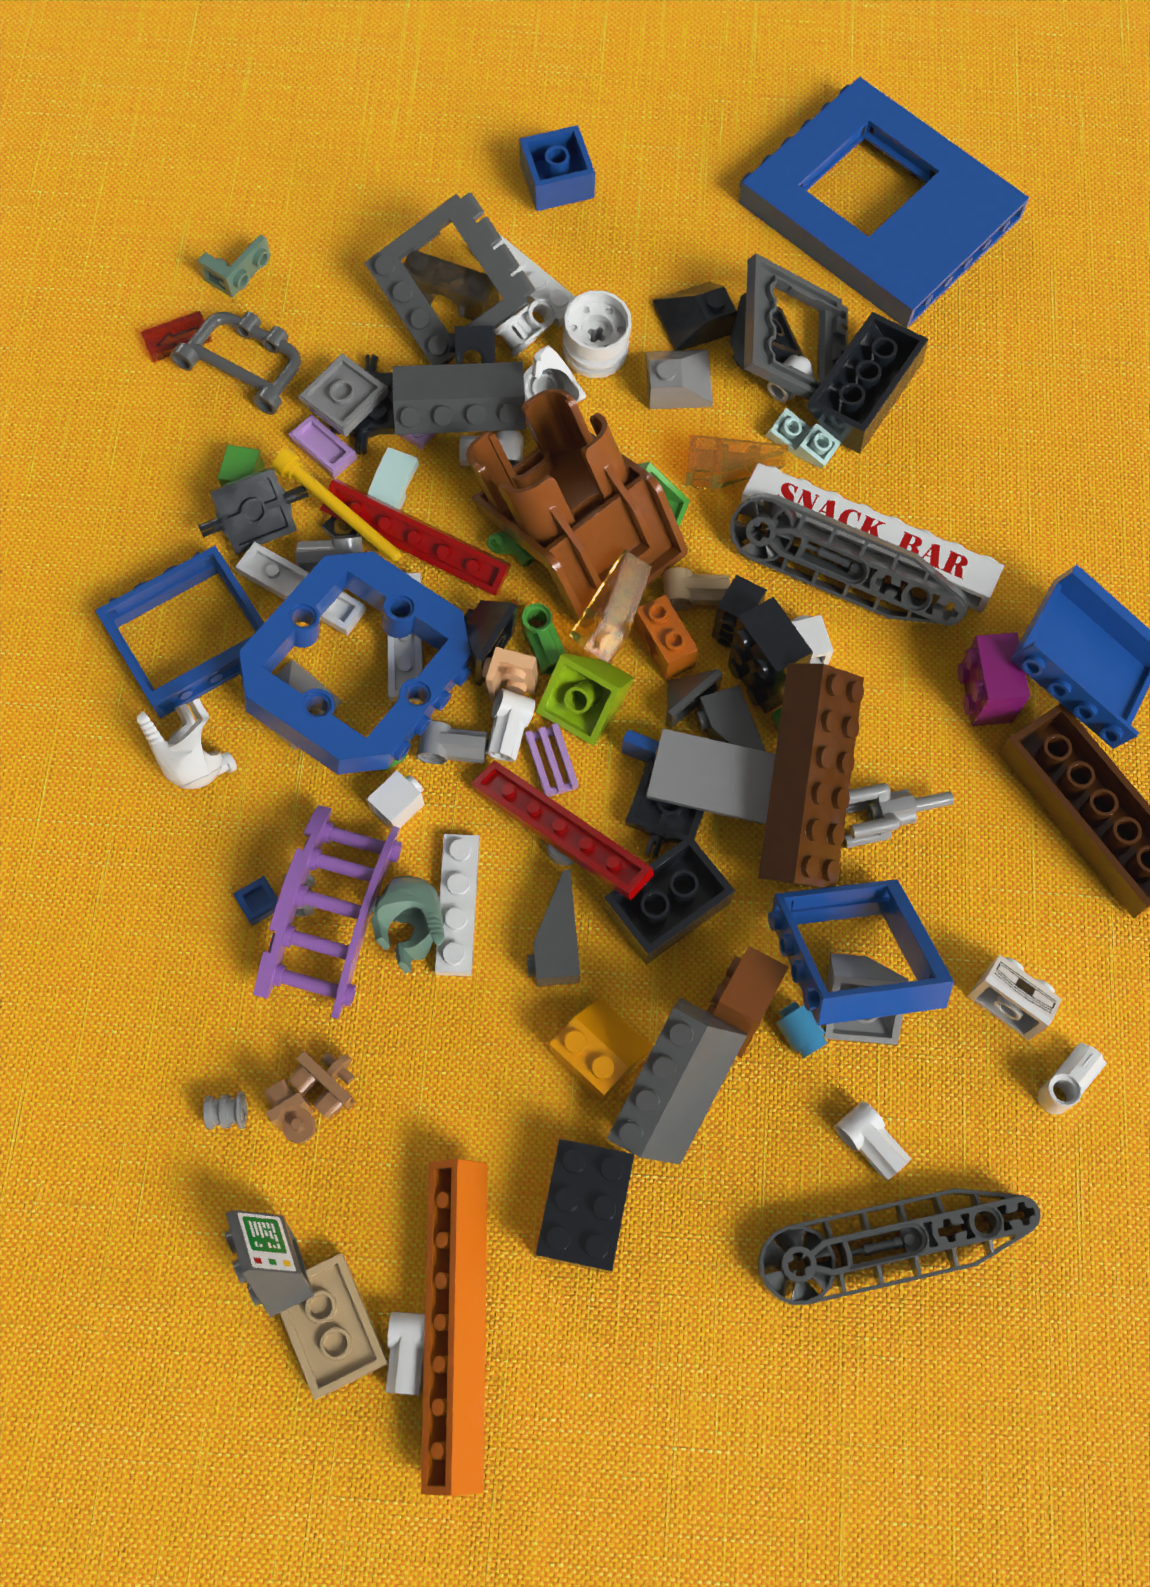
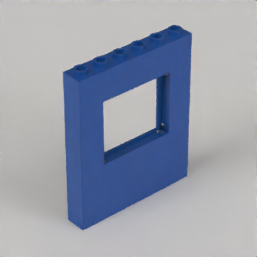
[739,77,1030,328]

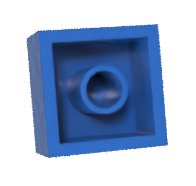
[519,125,595,212]

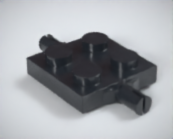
[330,354,395,455]
[198,467,309,554]
[625,759,704,859]

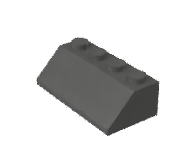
[393,362,526,435]
[607,998,748,1164]

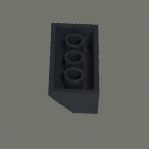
[807,312,929,454]

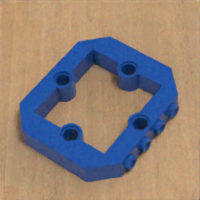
[239,551,471,775]

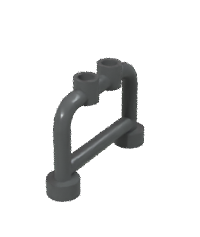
[170,311,301,415]

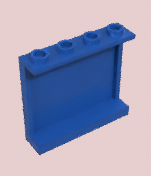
[1011,564,1150,749]

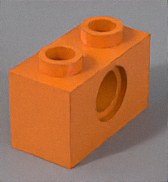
[634,595,698,680]

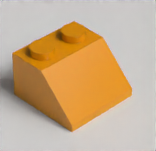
[549,998,653,1102]

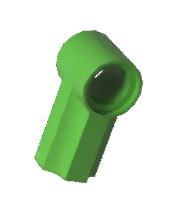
[522,603,566,675]

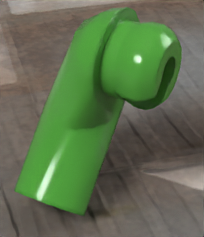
[487,532,535,567]

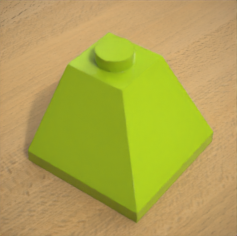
[536,653,634,746]

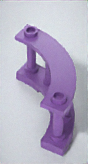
[253,805,402,1019]

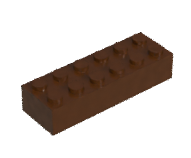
[759,663,864,888]
[998,703,1150,919]

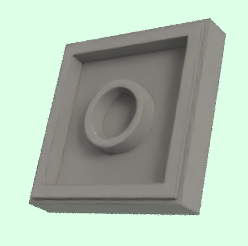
[298,353,390,437]

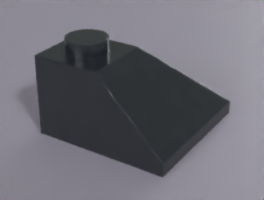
[652,282,737,351]
[729,293,804,370]
[464,600,517,687]

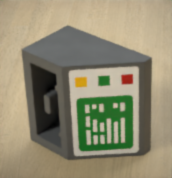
[225,1210,314,1317]

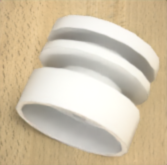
[563,291,631,378]

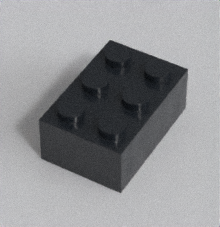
[728,597,813,714]
[603,835,735,965]
[536,1138,634,1274]

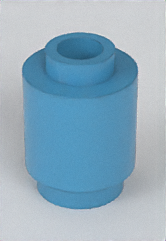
[776,1001,827,1059]

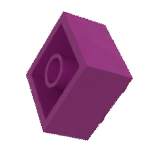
[957,632,1030,726]

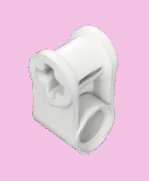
[495,299,556,358]

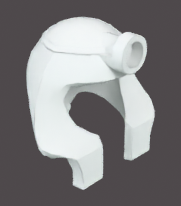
[523,346,586,403]
[137,698,237,789]

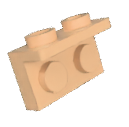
[482,647,538,702]

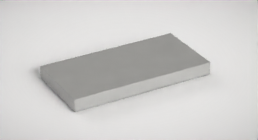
[647,729,775,826]

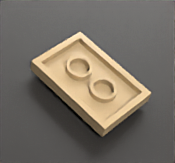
[280,1253,389,1400]

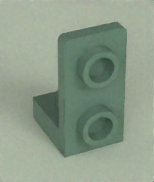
[197,234,271,298]

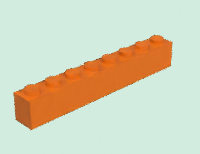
[421,1159,488,1496]

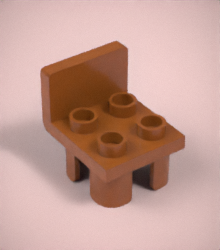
[466,389,688,630]

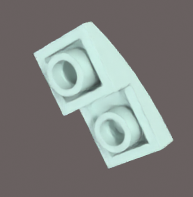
[765,408,841,468]
[368,447,419,510]

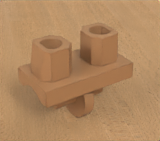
[287,1051,356,1119]
[264,1079,316,1144]

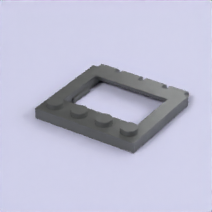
[365,192,536,365]
[744,253,848,401]

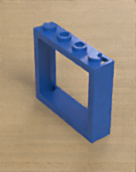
[95,546,264,719]
[768,879,954,1025]

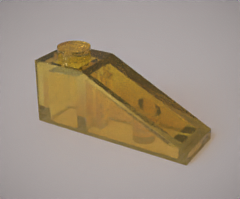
[685,435,788,490]
[569,549,652,664]

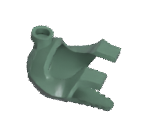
[371,876,444,974]

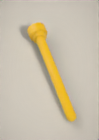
[272,448,401,562]

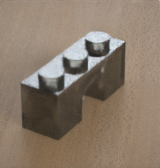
[403,251,500,321]

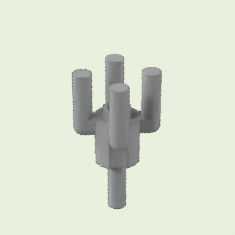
[843,783,954,849]

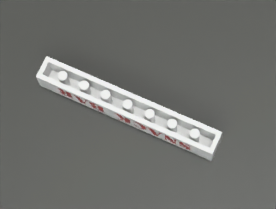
[740,463,1004,613]

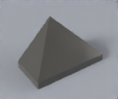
[666,669,723,729]

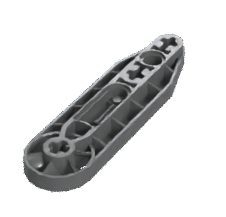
[730,493,968,626]
[758,1188,1041,1306]

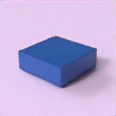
[622,730,659,763]
[233,876,278,926]

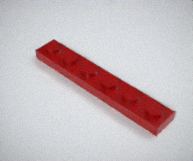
[320,479,511,596]
[471,760,654,901]

